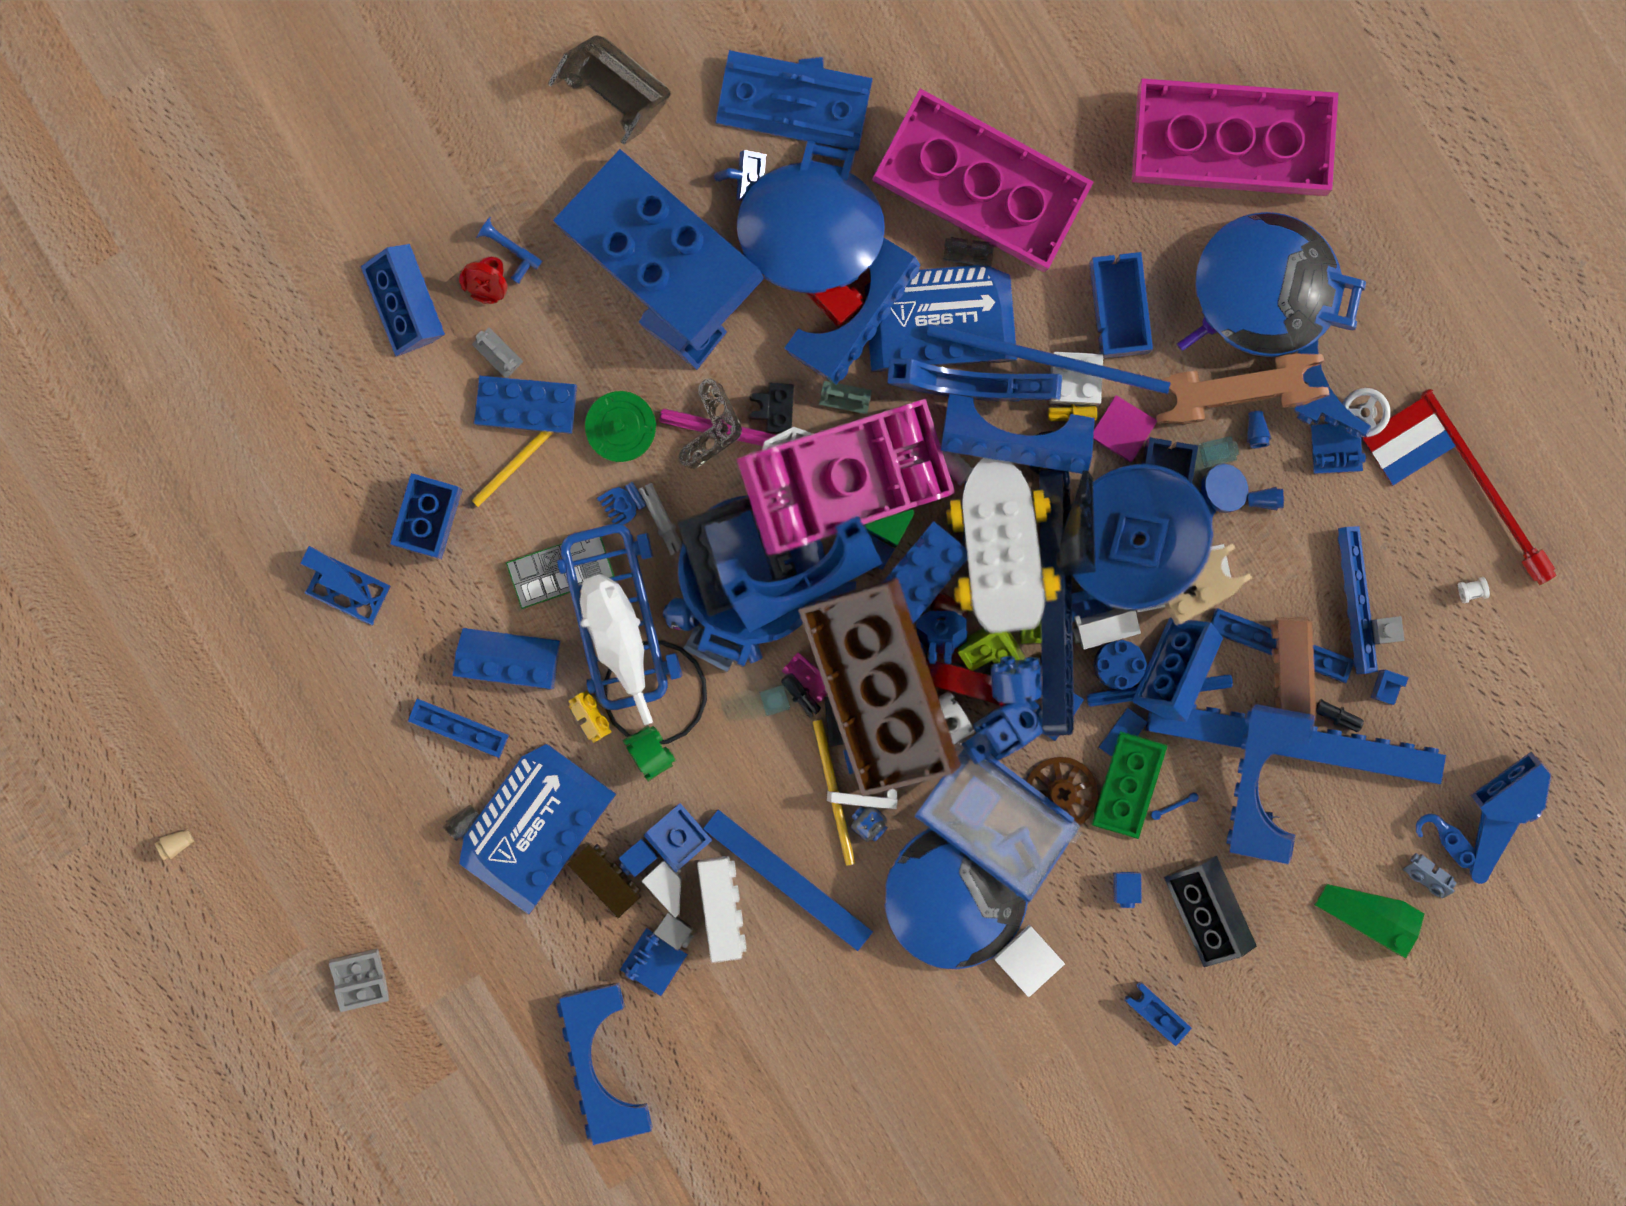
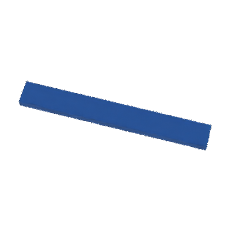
[703,809,873,951]

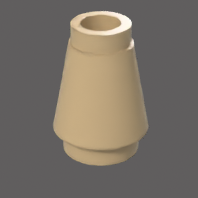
[155,829,194,860]

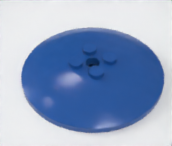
[1065,464,1213,609]

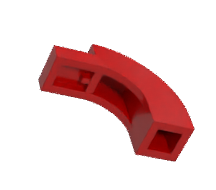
[925,658,1003,705]

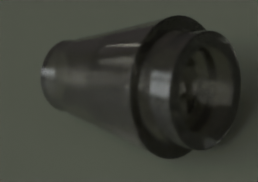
[443,805,479,841]

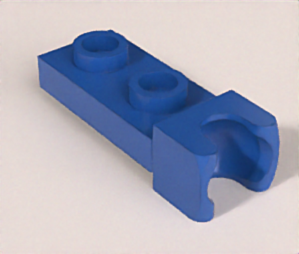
[1124,982,1192,1046]

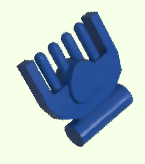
[597,482,647,525]

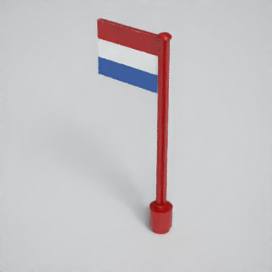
[1361,389,1557,585]

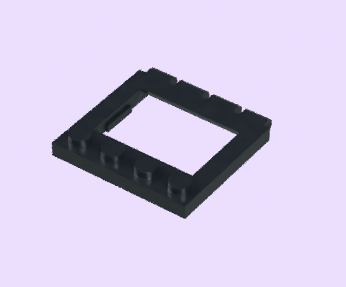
[677,496,797,616]

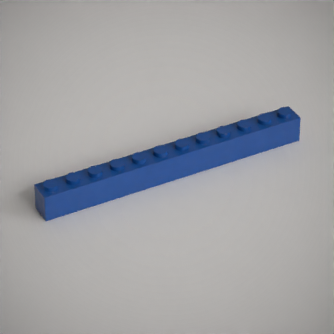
[1145,704,1446,784]

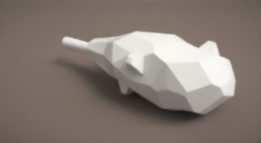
[580,574,653,725]

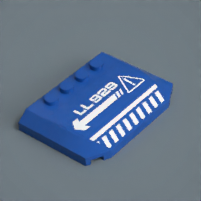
[864,265,1017,372]
[459,744,616,914]

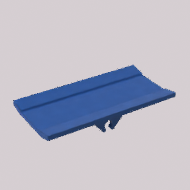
[716,50,873,151]

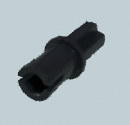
[781,673,821,718]
[1315,699,1364,732]

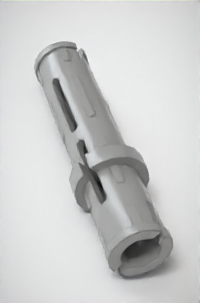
[639,483,682,556]

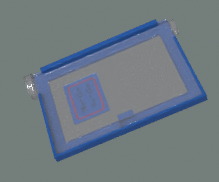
[915,738,1082,903]

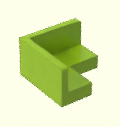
[958,628,1026,671]

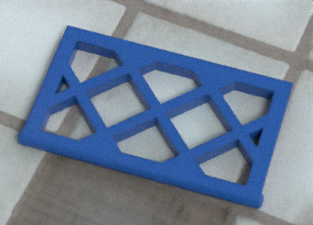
[305,556,391,626]

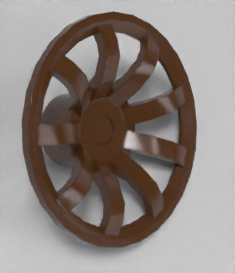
[1026,757,1098,830]

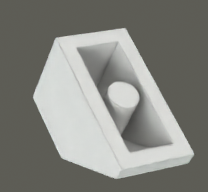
[642,860,682,917]

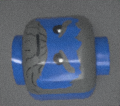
[851,806,888,842]

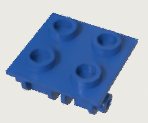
[1311,424,1366,474]
[620,928,688,996]

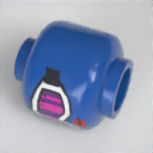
[663,597,700,631]

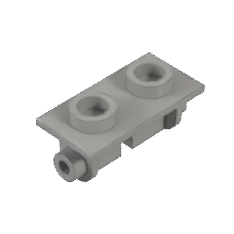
[472,328,524,378]

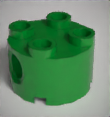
[622,725,676,782]

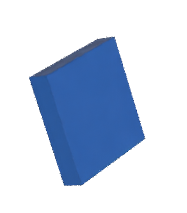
[644,803,712,873]

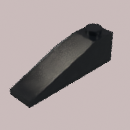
[1056,470,1096,575]

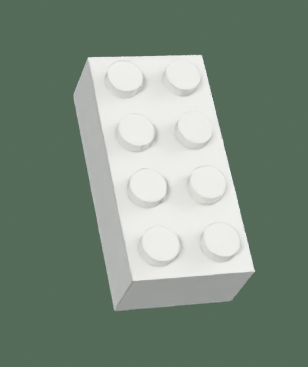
[698,856,747,963]

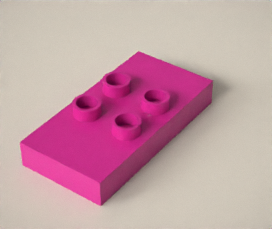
[1131,78,1338,196]
[872,88,1093,273]

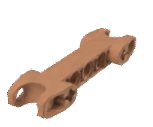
[1157,353,1329,425]

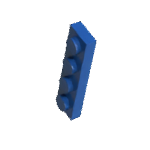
[408,699,509,758]

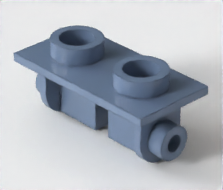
[1402,853,1456,899]

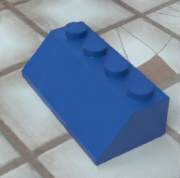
[361,244,445,357]
[1132,617,1223,722]
[453,628,560,689]

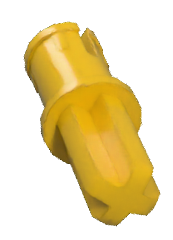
[1047,404,1097,421]

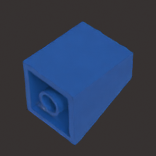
[638,309,727,370]

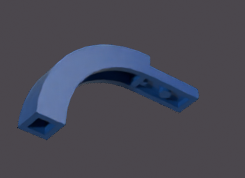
[887,359,1062,402]

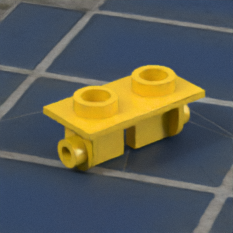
[568,690,612,743]

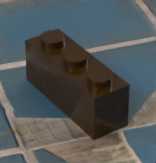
[567,843,641,918]

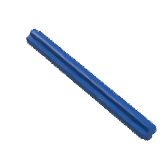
[1087,675,1233,707]

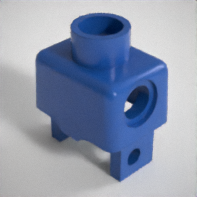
[962,698,1044,764]

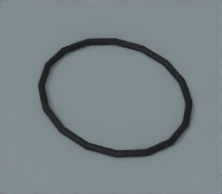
[603,640,707,744]

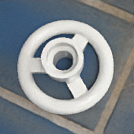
[1342,388,1390,437]

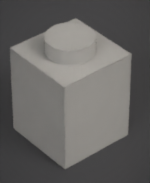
[1372,616,1405,644]
[654,912,694,950]

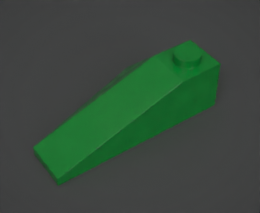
[1314,884,1425,958]

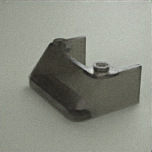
[548,35,671,145]

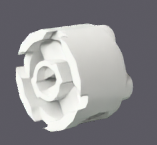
[938,690,974,744]

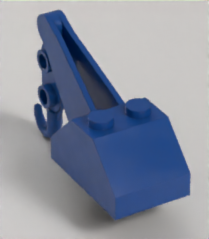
[1415,752,1551,884]

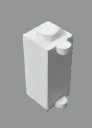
[1073,608,1141,649]

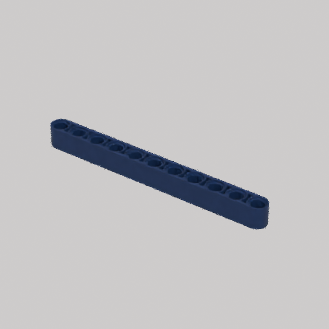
[1039,469,1074,736]

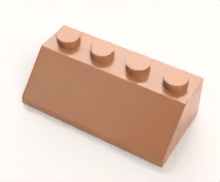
[1271,616,1316,721]

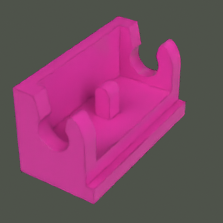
[782,652,827,703]

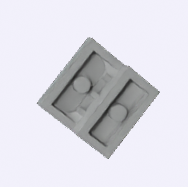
[329,949,389,1012]

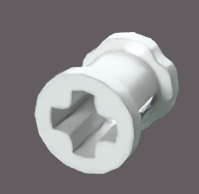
[1458,577,1490,603]

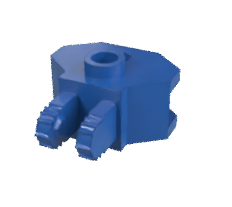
[916,611,968,664]

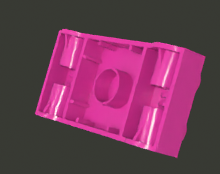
[737,399,955,555]

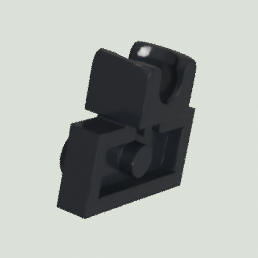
[748,382,794,433]

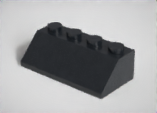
[1164,856,1257,967]

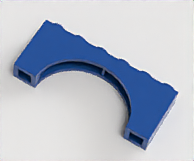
[784,238,921,385]
[941,394,1095,474]
[723,515,882,632]
[1227,704,1315,864]
[557,982,653,1145]

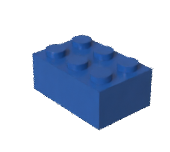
[390,473,463,560]

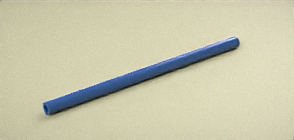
[927,324,1171,394]

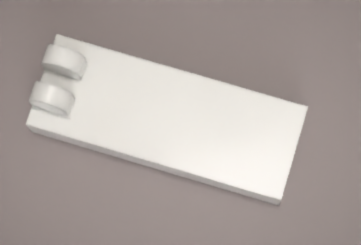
[827,789,897,809]

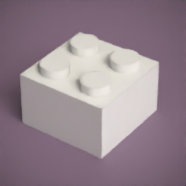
[1049,352,1103,407]

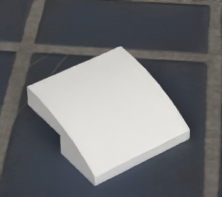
[993,925,1065,997]

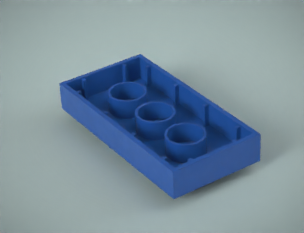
[553,149,764,350]

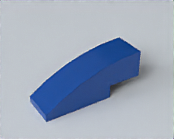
[300,546,369,605]

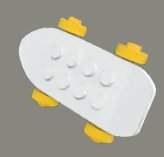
[946,458,1060,632]

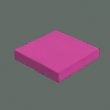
[1093,395,1157,463]

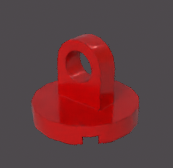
[459,256,508,304]

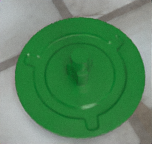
[585,391,656,462]

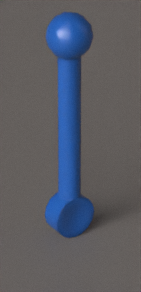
[1151,793,1199,820]

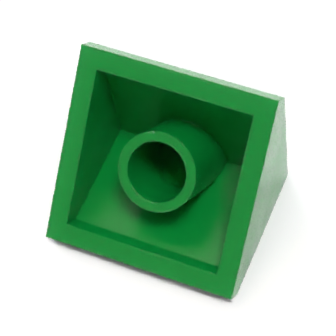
[864,509,914,548]

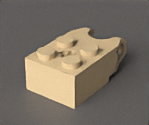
[1164,543,1252,625]

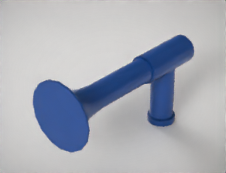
[476,217,543,284]

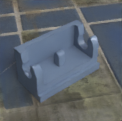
[684,626,740,672]

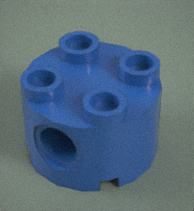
[1094,640,1147,690]
[991,656,1042,703]

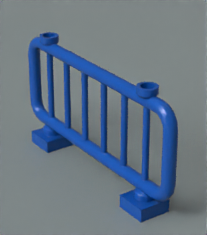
[557,524,683,710]

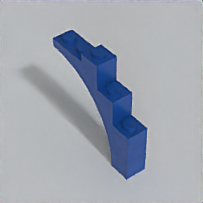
[1295,340,1371,438]

